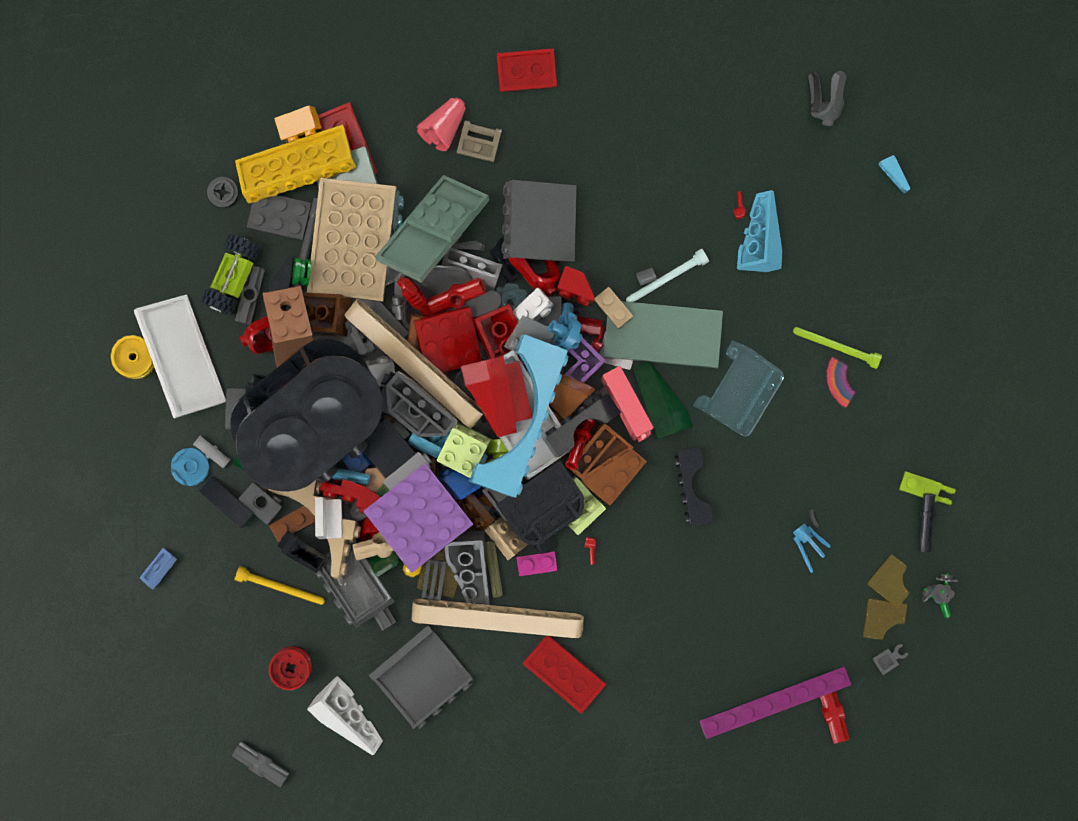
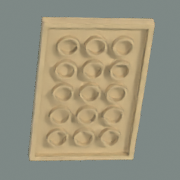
[307,178,397,301]

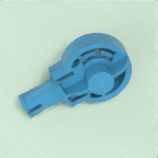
[548,303,582,350]

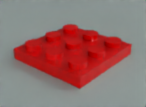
[414,306,482,373]

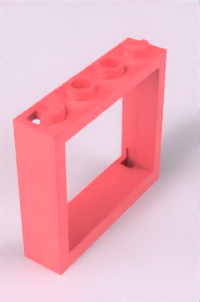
[601,366,653,442]

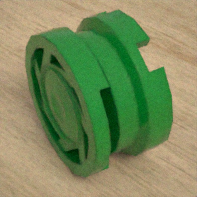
[292,258,311,286]

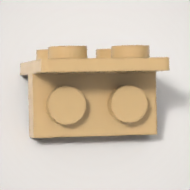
[485,517,529,560]

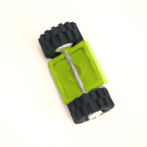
[200,233,261,316]

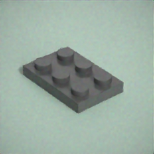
[247,195,312,241]

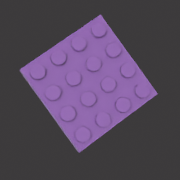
[363,463,473,573]

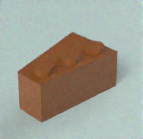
[565,423,634,480]

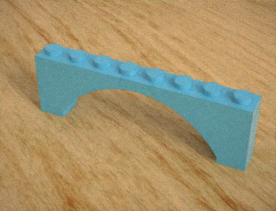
[469,334,568,498]

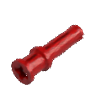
[566,419,596,470]

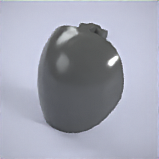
[391,264,473,329]

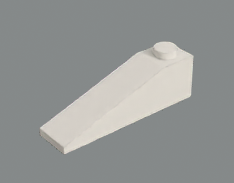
[307,676,383,755]

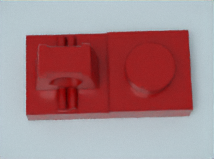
[577,316,602,335]

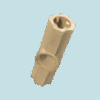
[352,532,394,560]

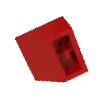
[557,266,595,306]

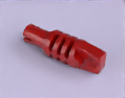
[397,277,434,317]

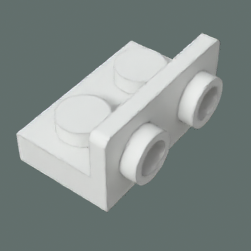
[513,288,554,323]

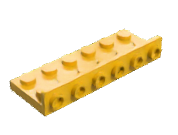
[235,125,356,203]

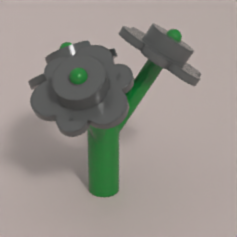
[922,573,958,618]

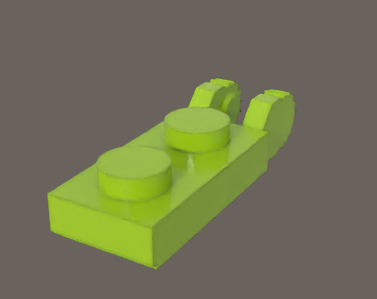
[899,471,956,505]

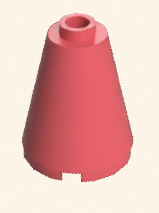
[417,98,466,151]

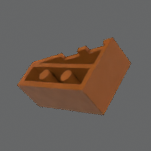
[581,449,647,506]

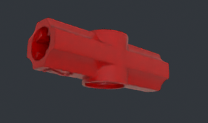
[427,278,486,314]
[820,691,850,744]

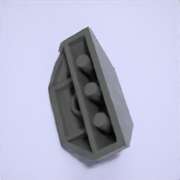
[386,371,458,437]

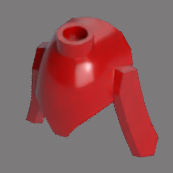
[509,258,560,297]
[239,308,284,354]

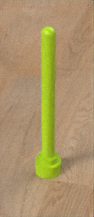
[793,327,882,369]

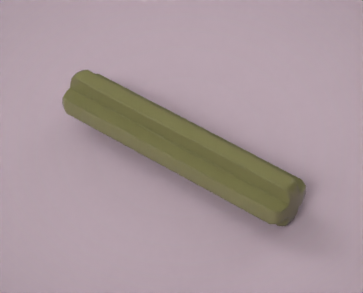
[485,541,503,598]

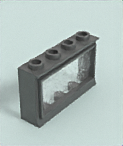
[315,542,395,628]

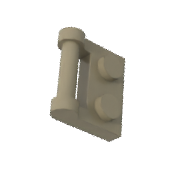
[457,120,502,163]

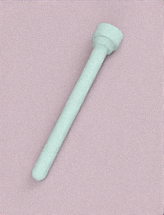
[626,249,709,302]

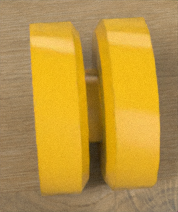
[111,335,155,379]

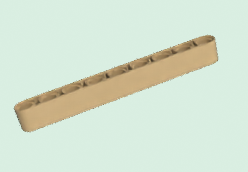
[345,299,484,428]
[411,599,584,638]

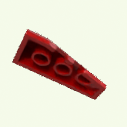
[473,304,521,361]
[460,356,517,437]

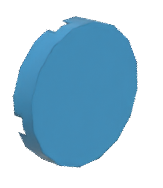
[171,448,210,486]

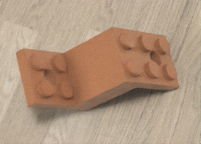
[263,286,313,367]

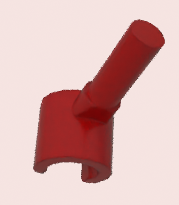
[733,191,745,219]
[591,326,606,353]
[584,537,596,565]

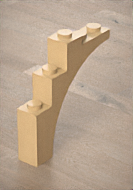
[268,479,361,580]

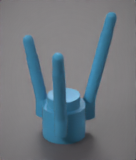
[793,523,830,573]

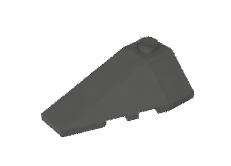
[445,531,490,605]

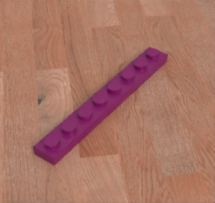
[700,667,852,739]

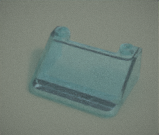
[693,340,784,436]

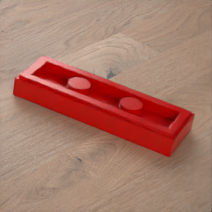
[506,361,532,422]

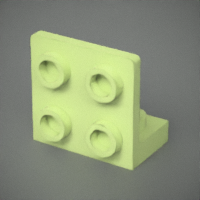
[437,422,491,478]
[568,477,606,535]

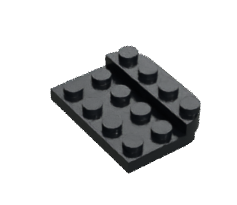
[496,460,584,545]

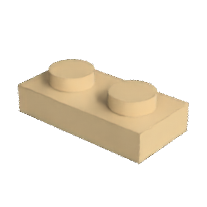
[594,287,633,329]

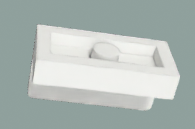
[315,497,342,539]

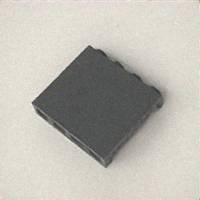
[502,180,576,263]
[369,625,473,729]

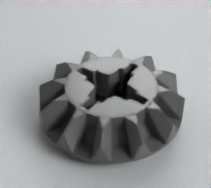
[207,177,238,207]

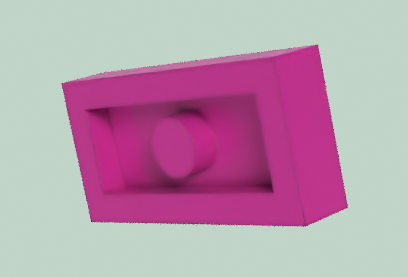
[517,552,557,576]

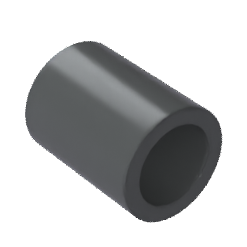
[636,267,657,286]

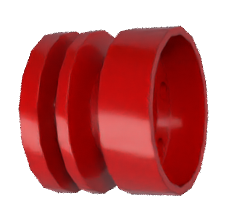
[269,646,312,690]

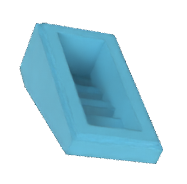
[879,155,910,194]

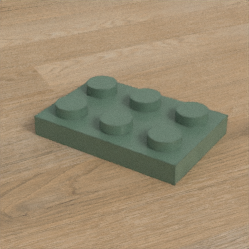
[406,193,475,243]

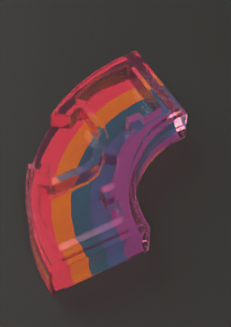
[826,356,856,408]

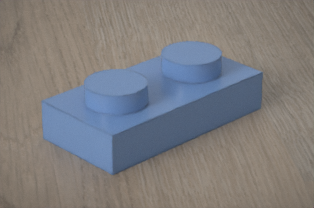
[140,548,177,589]

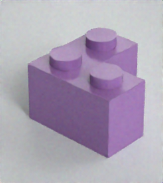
[565,337,605,383]

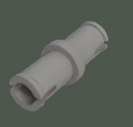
[193,435,231,468]

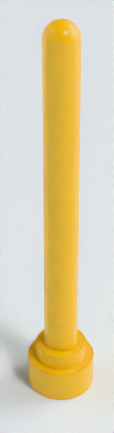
[235,566,325,605]

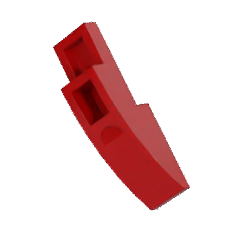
[320,479,381,514]

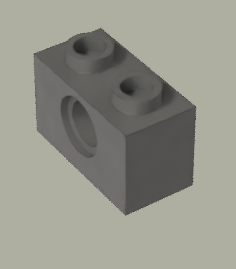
[238,482,284,525]

